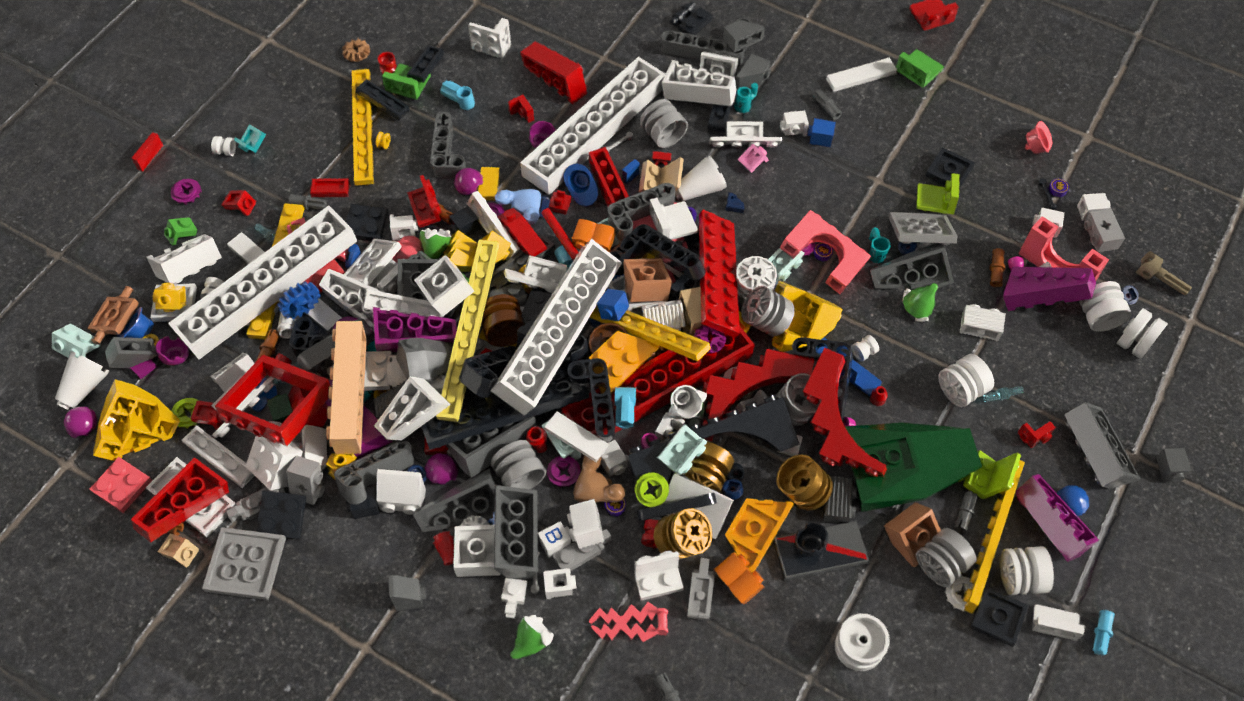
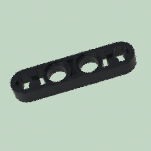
[636,492,717,521]

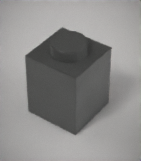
[1156,448,1191,482]

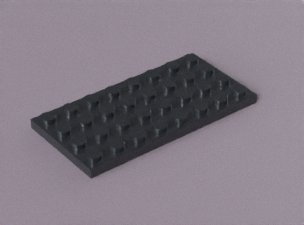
[422,361,590,450]

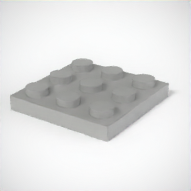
[889,212,958,245]
[202,527,286,600]

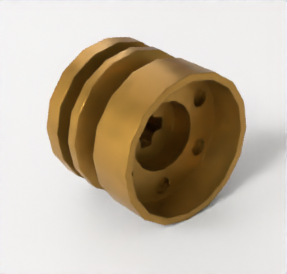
[681,442,734,493]
[776,454,833,511]
[654,508,712,559]

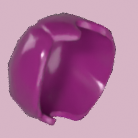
[529,121,556,148]
[454,168,483,196]
[155,336,190,365]
[64,407,98,438]
[425,453,459,485]

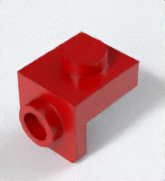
[1018,421,1056,448]

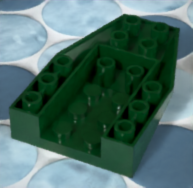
[845,422,982,512]

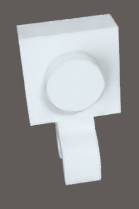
[501,578,527,619]

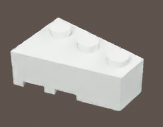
[146,234,222,284]
[374,376,451,440]

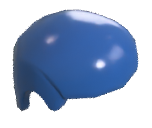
[1056,485,1089,517]

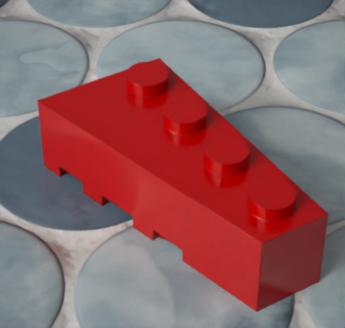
[520,41,587,105]
[131,457,229,542]

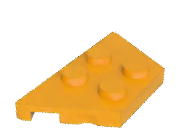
[589,331,659,394]
[725,499,794,572]

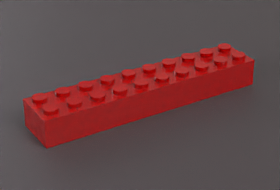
[561,327,754,436]

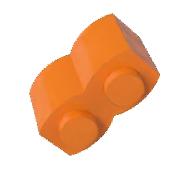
[572,219,616,253]
[714,552,764,604]

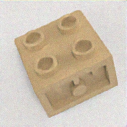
[639,157,684,192]

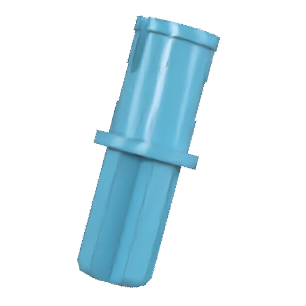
[1093,610,1115,655]

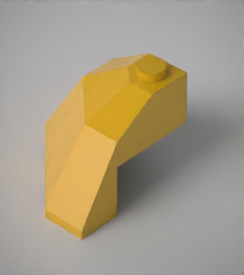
[442,230,511,272]
[772,281,843,352]
[93,380,180,461]

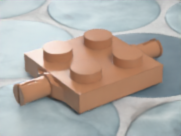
[88,286,139,345]

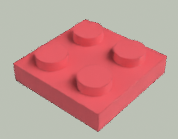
[89,457,152,513]

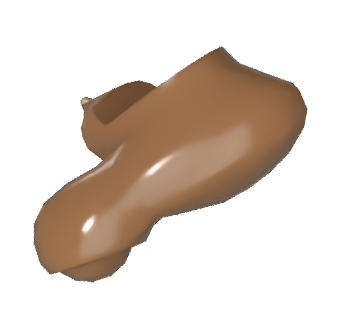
[573,456,625,503]

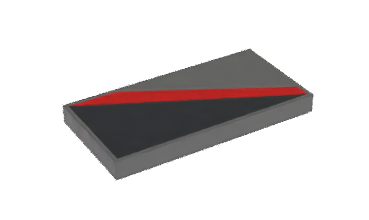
[773,521,869,580]

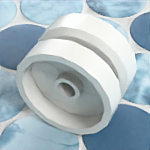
[1117,308,1168,359]
[835,614,890,671]

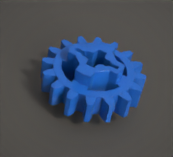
[277,281,321,319]

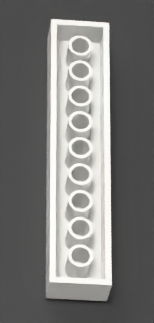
[520,57,665,195]
[168,206,357,359]
[491,239,622,415]

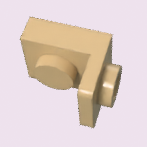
[158,533,199,567]

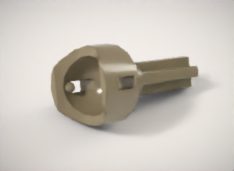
[1136,251,1192,296]

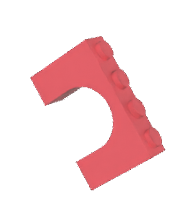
[780,210,871,294]
[1019,216,1109,281]

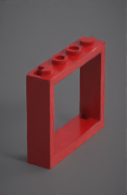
[215,355,331,446]

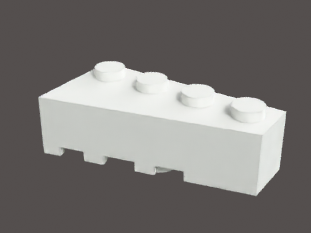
[662,60,736,106]
[319,269,383,332]

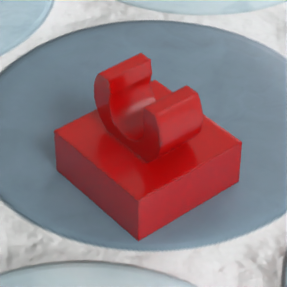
[652,151,672,166]
[549,190,571,214]

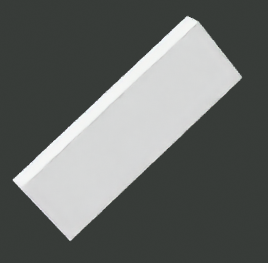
[545,412,608,462]

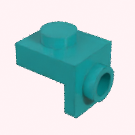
[234,124,266,153]

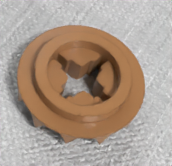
[342,39,370,62]

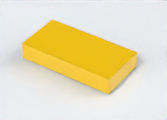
[478,167,500,201]

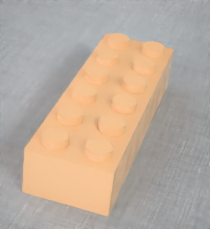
[326,321,367,454]

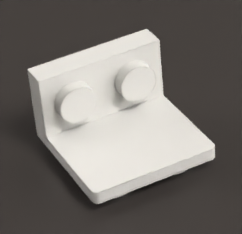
[468,18,511,59]
[650,198,698,240]
[635,551,683,601]

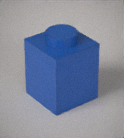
[807,118,836,147]
[597,289,629,321]

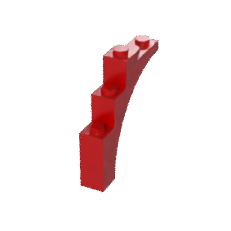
[803,348,887,477]
[702,349,814,441]

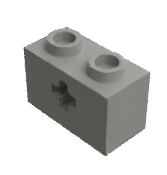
[1084,208,1125,252]
[286,455,324,505]

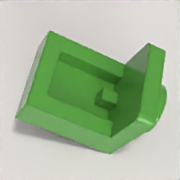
[164,217,197,245]

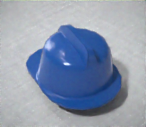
[564,164,598,206]
[117,307,154,338]

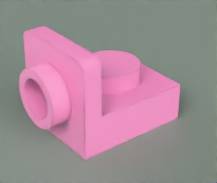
[738,144,769,173]

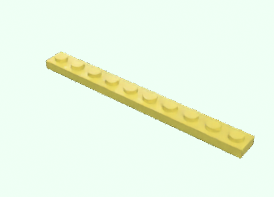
[436,240,499,422]

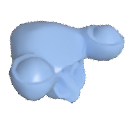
[495,189,541,225]

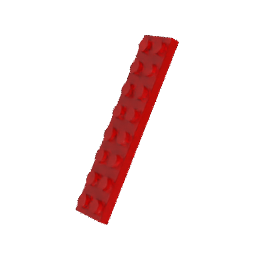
[699,210,740,338]

